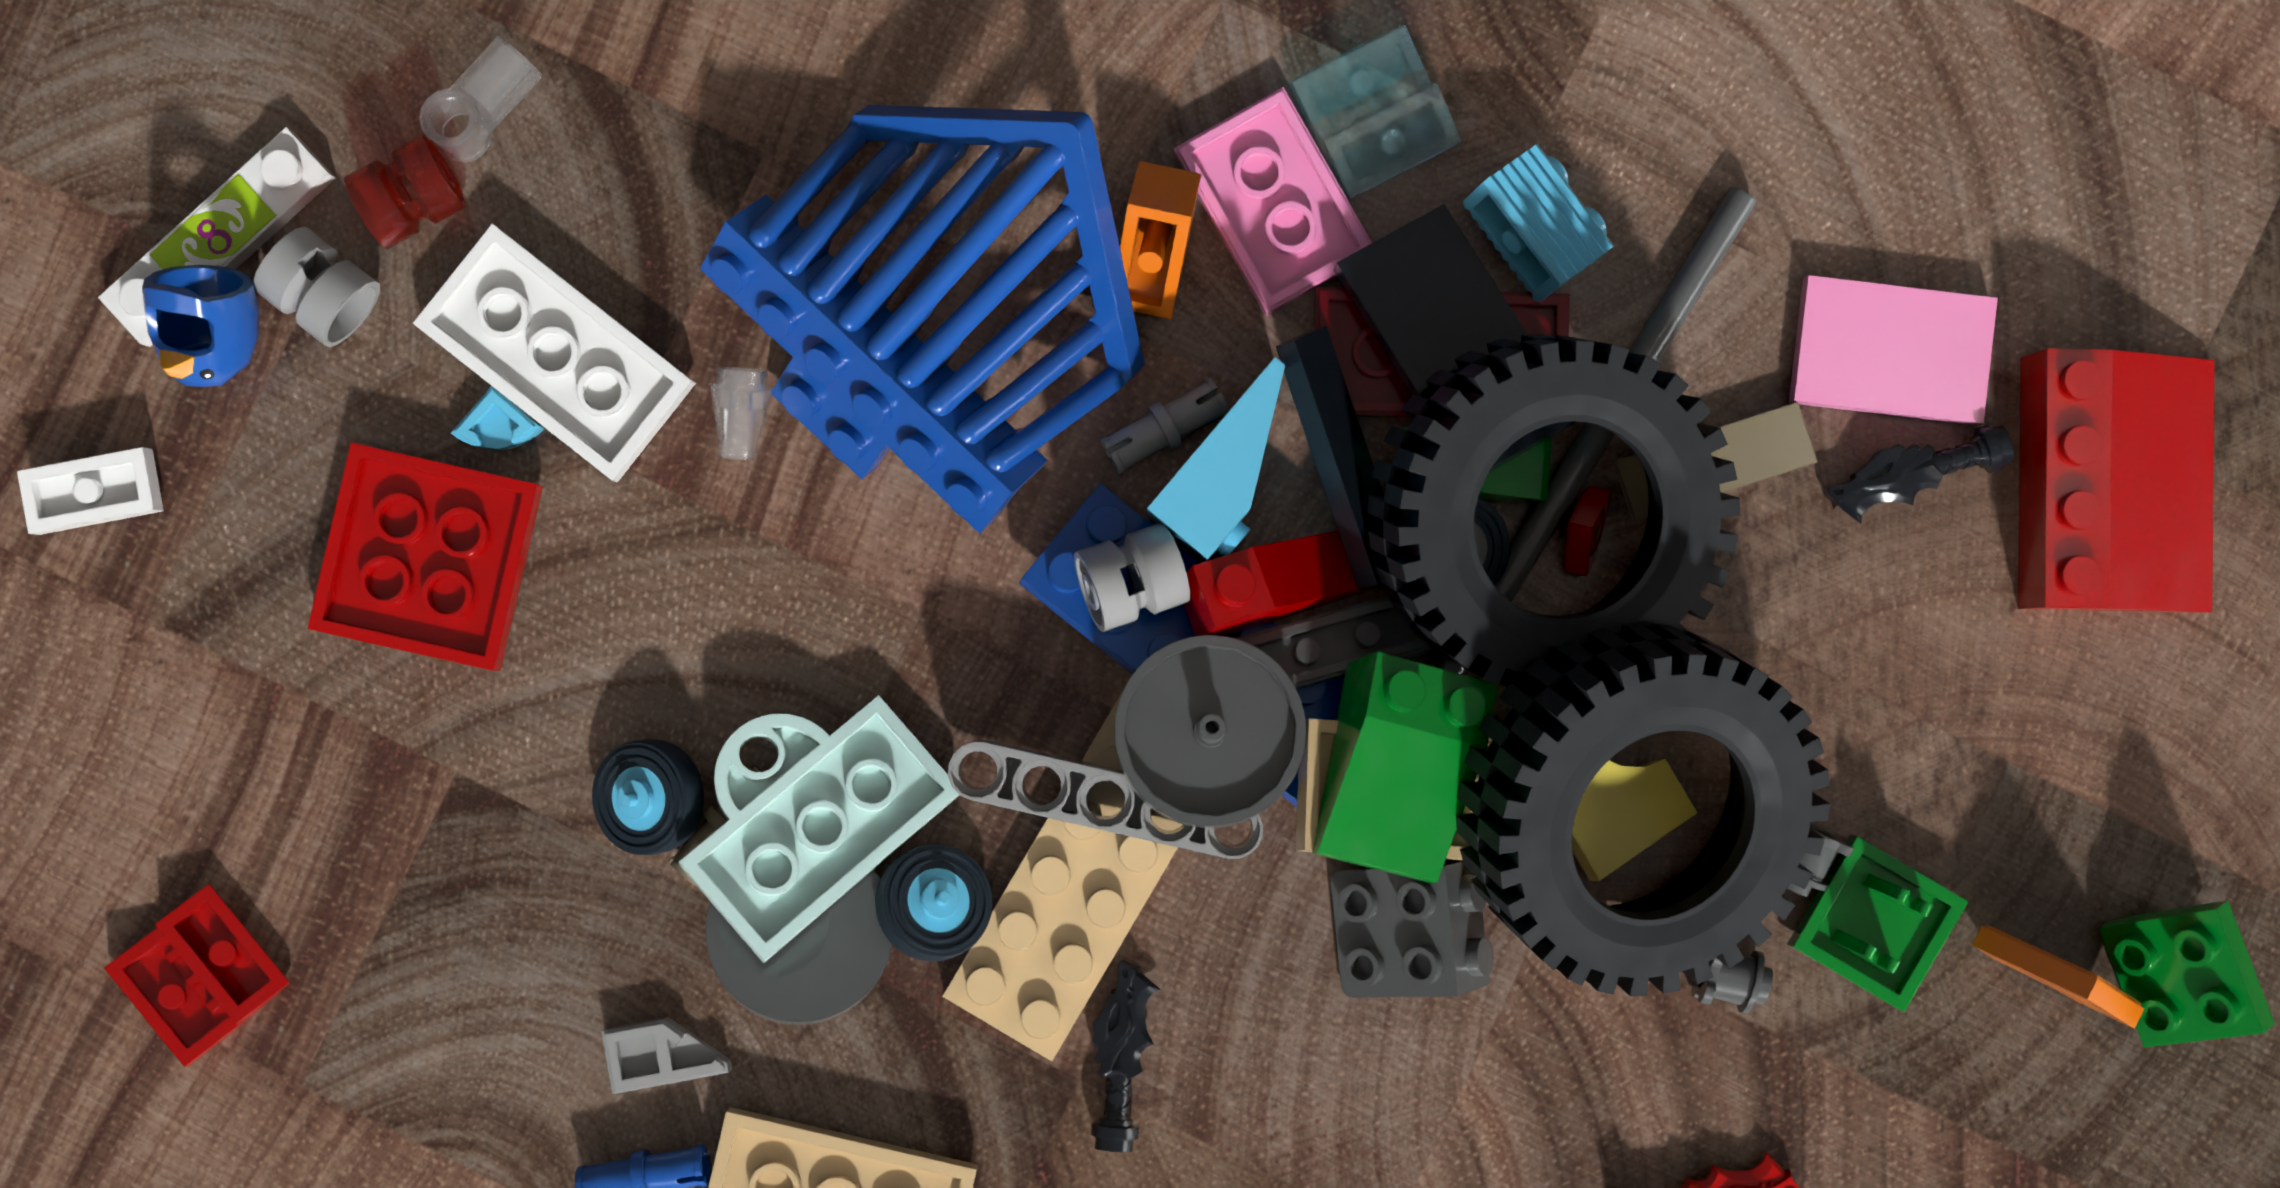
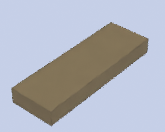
[1613,402,1818,522]

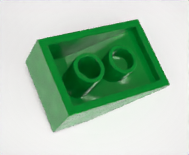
[1312,651,1497,883]

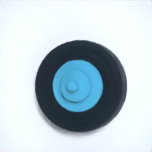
[592,739,704,855]
[875,844,993,961]

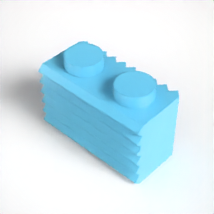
[1463,144,1614,302]

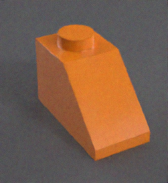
[1120,161,1201,319]

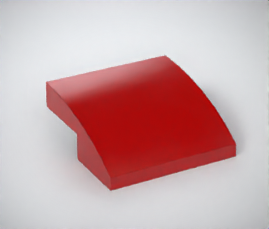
[104,884,290,1068]

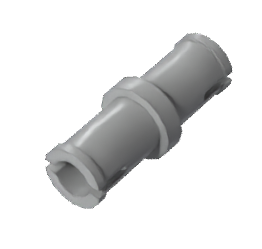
[1099,378,1230,475]

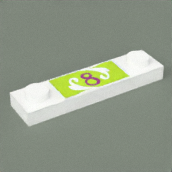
[98,127,336,347]

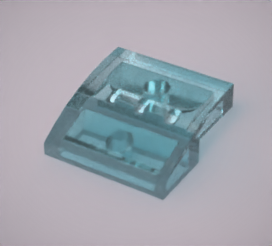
[1288,25,1463,199]

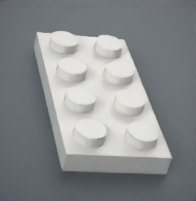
[413,224,696,482]

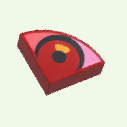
[1563,485,1611,577]

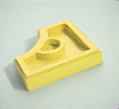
[1572,759,1697,881]

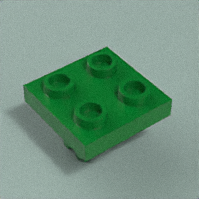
[1787,834,1968,1012]
[2099,900,2275,1048]

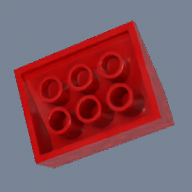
[2018,348,2214,613]

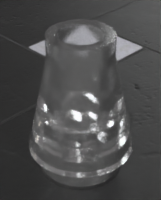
[709,367,773,460]

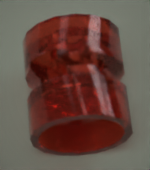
[343,133,467,250]

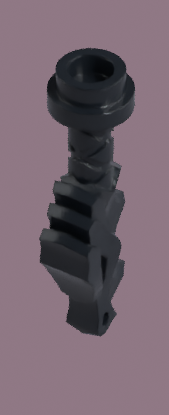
[1823,425,2014,524]
[1090,960,1161,1152]

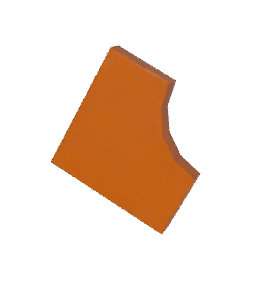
[1972,925,2145,1029]

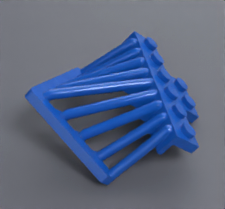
[700,105,1145,534]

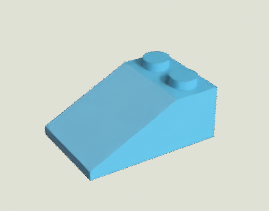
[1147,357,1285,562]

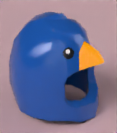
[142,265,259,387]

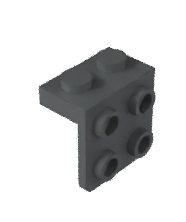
[1331,860,1494,998]

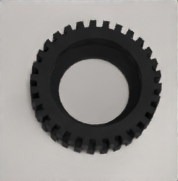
[1367,334,1740,693]
[1456,623,1830,996]

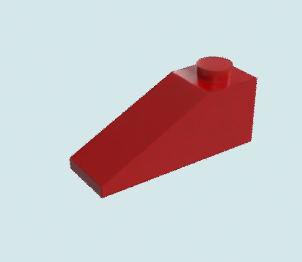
[1184,531,1376,637]

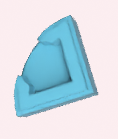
[451,386,545,450]

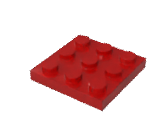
[307,442,543,671]

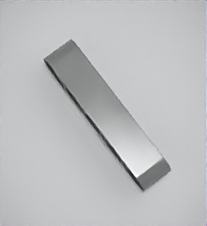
[948,740,1263,859]

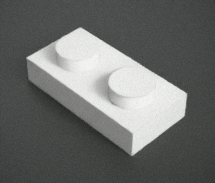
[17,447,164,535]

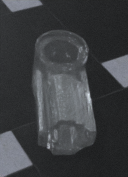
[419,36,543,162]

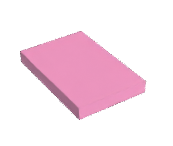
[1173,87,1372,316]
[1789,275,1998,426]

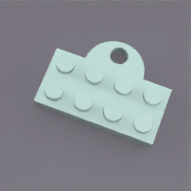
[679,695,959,963]

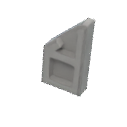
[601,1017,732,1094]

